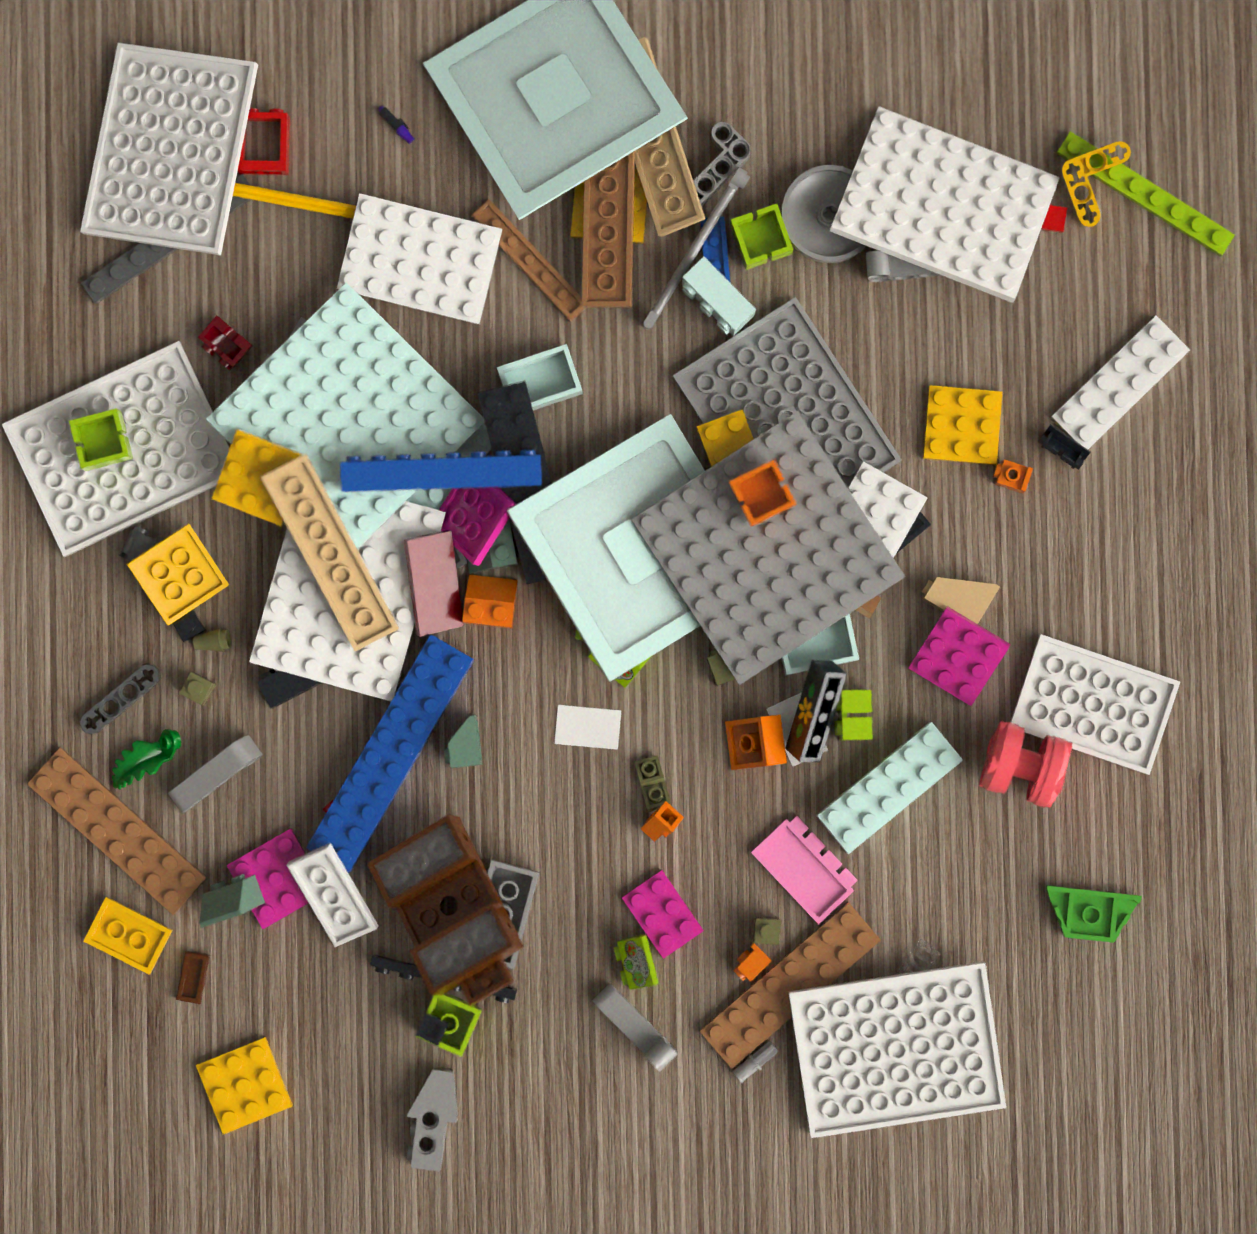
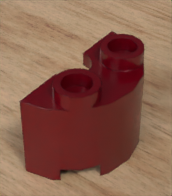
[198,315,253,371]

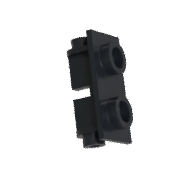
[1038,424,1091,470]

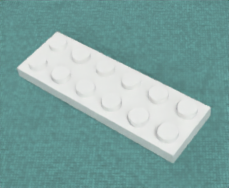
[1051,316,1190,449]

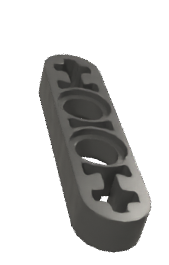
[80,665,161,734]

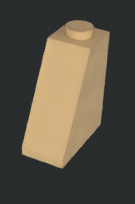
[921,577,1000,624]

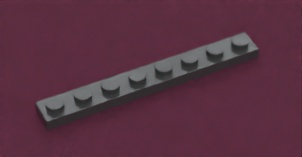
[81,174,251,304]

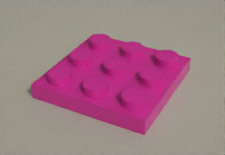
[439,487,517,566]
[908,606,1010,706]
[226,828,308,929]

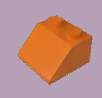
[462,575,518,629]
[725,714,787,770]

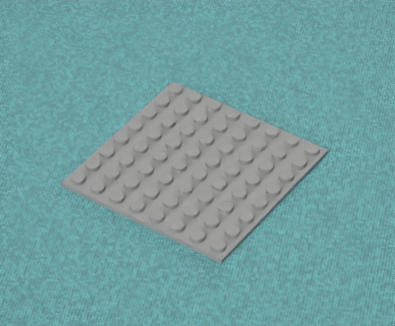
[631,412,905,685]

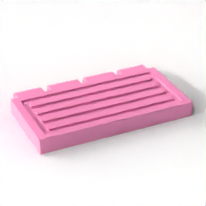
[751,816,858,925]

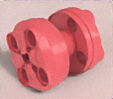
[979,721,1072,808]

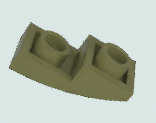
[634,755,671,812]

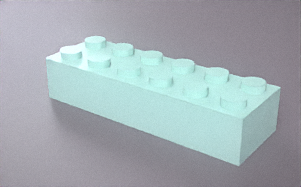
[816,722,963,854]

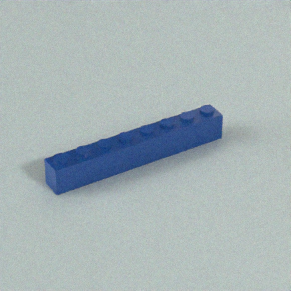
[340,450,542,492]

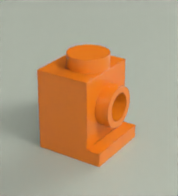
[993,459,1033,493]
[640,801,684,842]
[733,942,772,982]

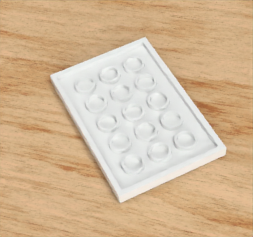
[337,193,502,324]
[1010,634,1180,775]

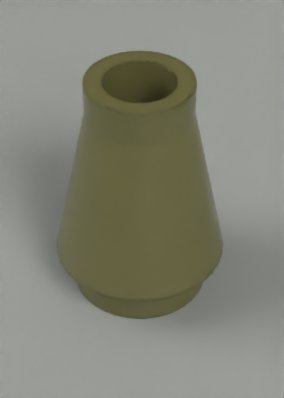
[193,628,231,652]

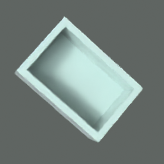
[682,257,756,336]
[497,344,583,410]
[782,613,859,676]

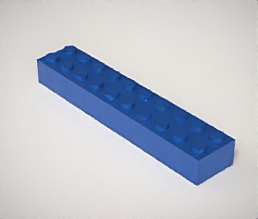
[306,634,474,873]

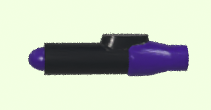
[378,106,414,144]

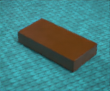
[176,951,211,1004]

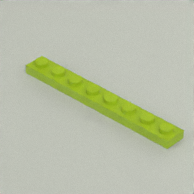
[1056,131,1235,257]

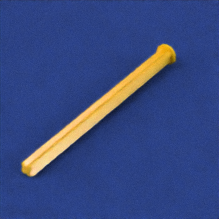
[233,183,356,219]

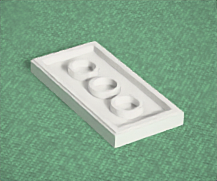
[287,843,379,947]

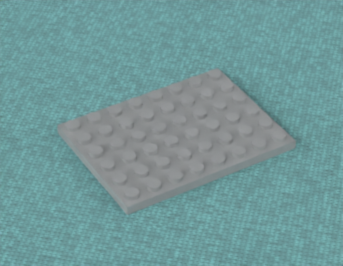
[673,297,902,488]

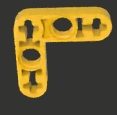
[1062,141,1131,227]

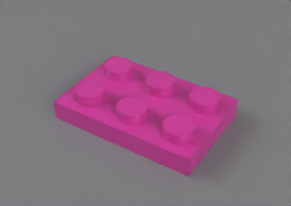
[622,870,704,959]

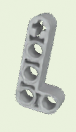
[693,122,751,206]
[866,250,941,282]
[168,735,263,814]
[592,983,678,1071]

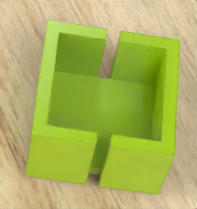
[730,204,793,270]
[69,408,133,471]
[834,690,872,740]

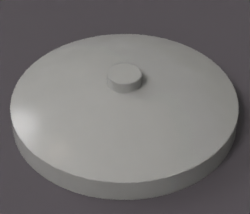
[781,165,867,263]

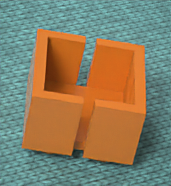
[729,460,796,527]

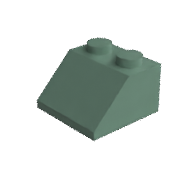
[467,518,518,574]
[444,715,483,768]
[199,874,265,928]

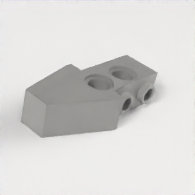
[407,1067,458,1171]

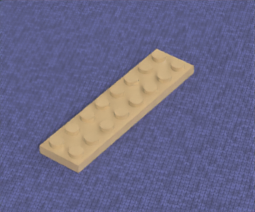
[635,37,705,237]
[261,453,399,651]

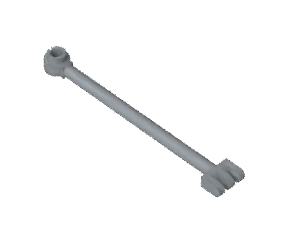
[643,167,750,329]

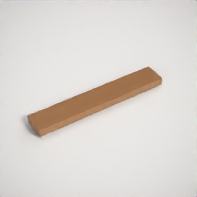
[471,199,585,322]

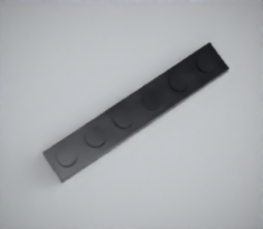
[370,954,517,1003]

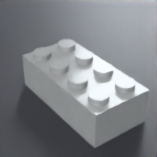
[488,859,540,969]

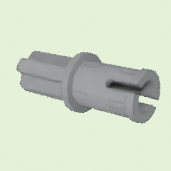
[732,1042,778,1083]

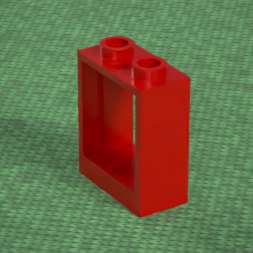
[237,108,290,175]

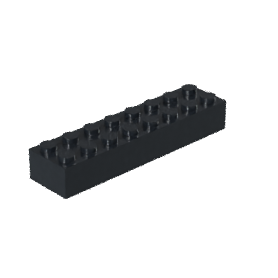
[477,380,552,585]

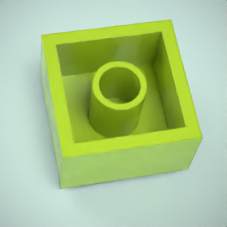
[416,993,483,1057]

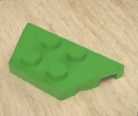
[1046,885,1142,943]

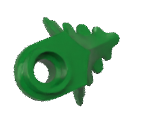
[112,729,181,790]

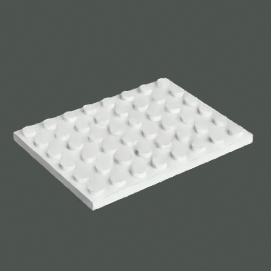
[80,43,258,255]
[830,107,1060,303]
[2,341,230,557]
[249,501,446,701]
[788,961,1006,1138]

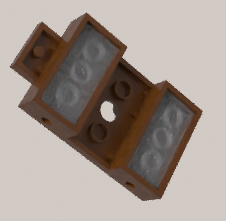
[367,815,524,1005]

